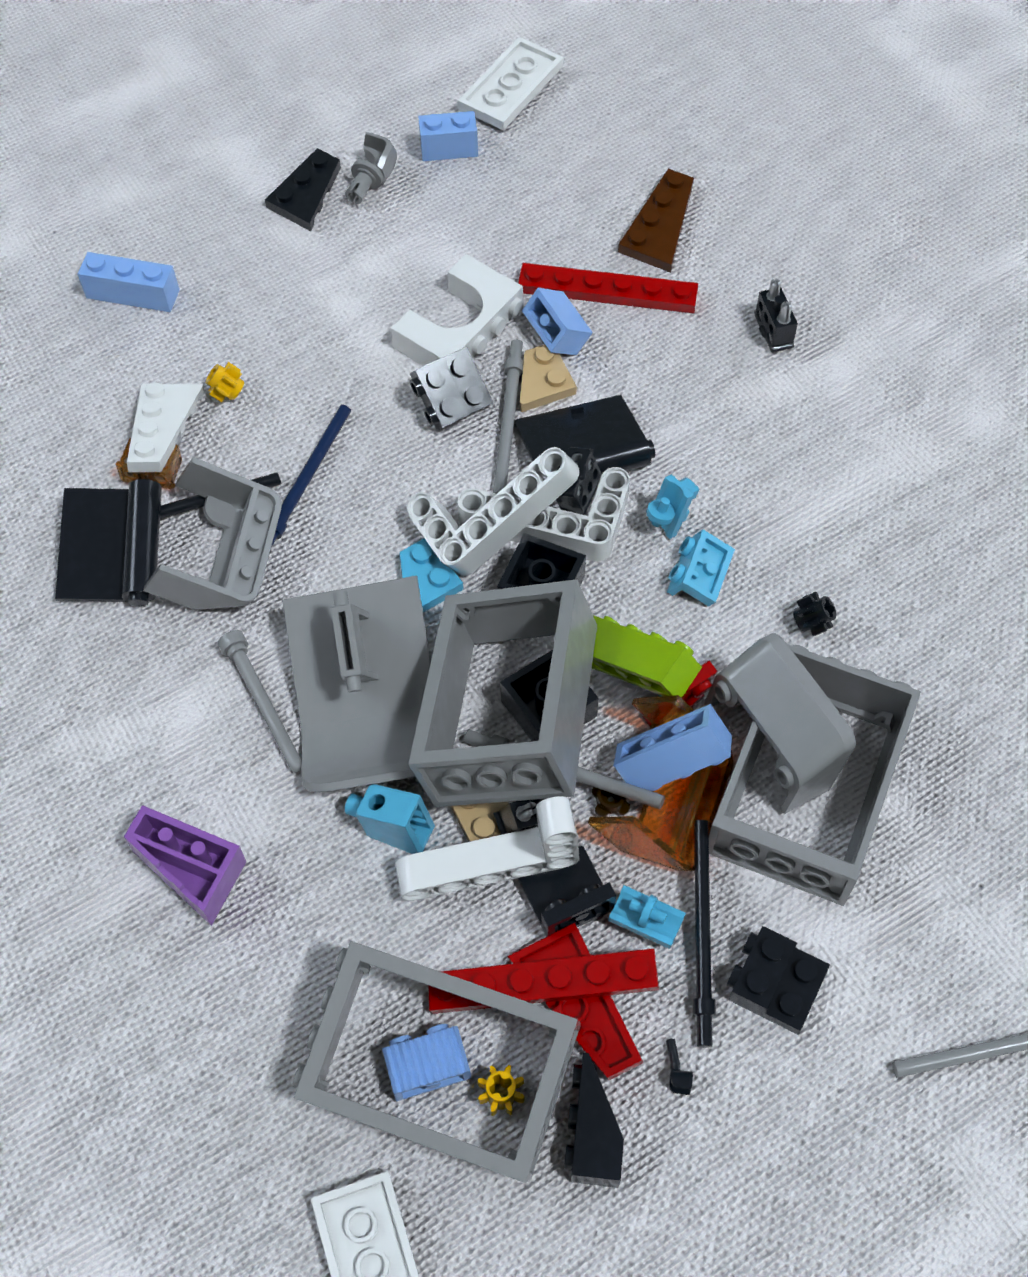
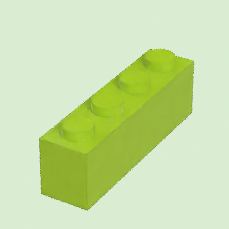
[592,615,702,702]

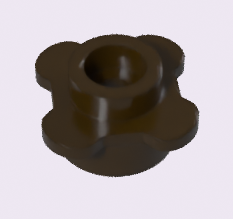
[592,787,630,818]

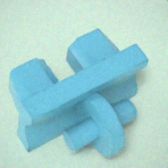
[646,474,699,539]
[608,885,686,949]

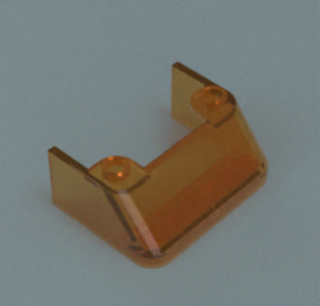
[588,695,733,871]

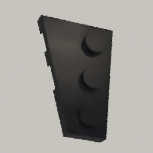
[265,148,341,231]

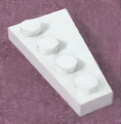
[127,382,205,472]

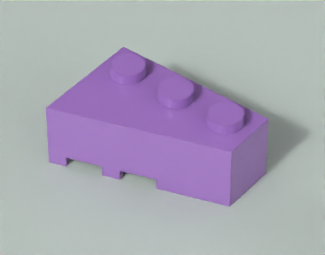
[124,805,247,926]

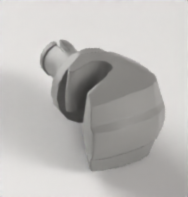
[345,132,397,204]

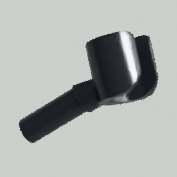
[666,1038,693,1095]

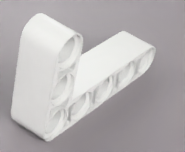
[407,447,579,576]
[457,467,630,562]
[395,796,579,901]

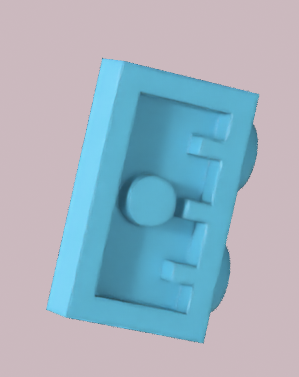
[667,530,735,607]

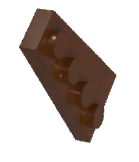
[618,168,694,273]

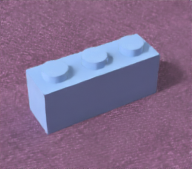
[78,252,180,312]
[613,704,732,791]

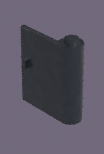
[514,395,655,478]
[55,479,162,606]

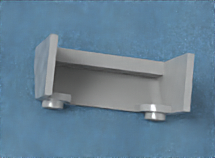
[143,457,282,610]
[704,633,856,814]

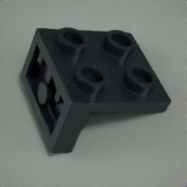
[518,846,616,937]

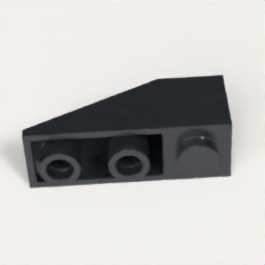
[564,1053,624,1188]

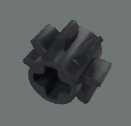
[793,592,836,636]

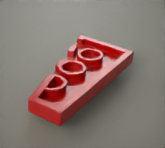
[507,923,644,1080]

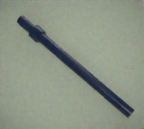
[271,405,351,547]

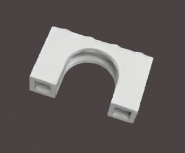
[391,254,524,366]

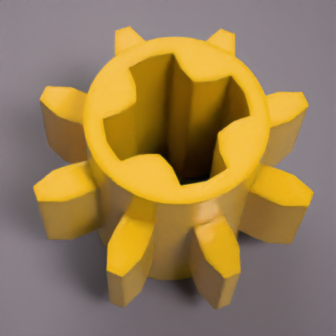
[205,362,244,402]
[478,1065,525,1116]

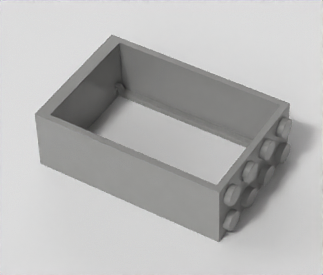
[408,579,597,807]
[708,643,921,906]
[293,941,581,1183]

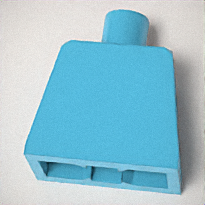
[345,784,435,854]

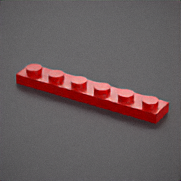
[518,263,699,314]
[428,949,659,1014]

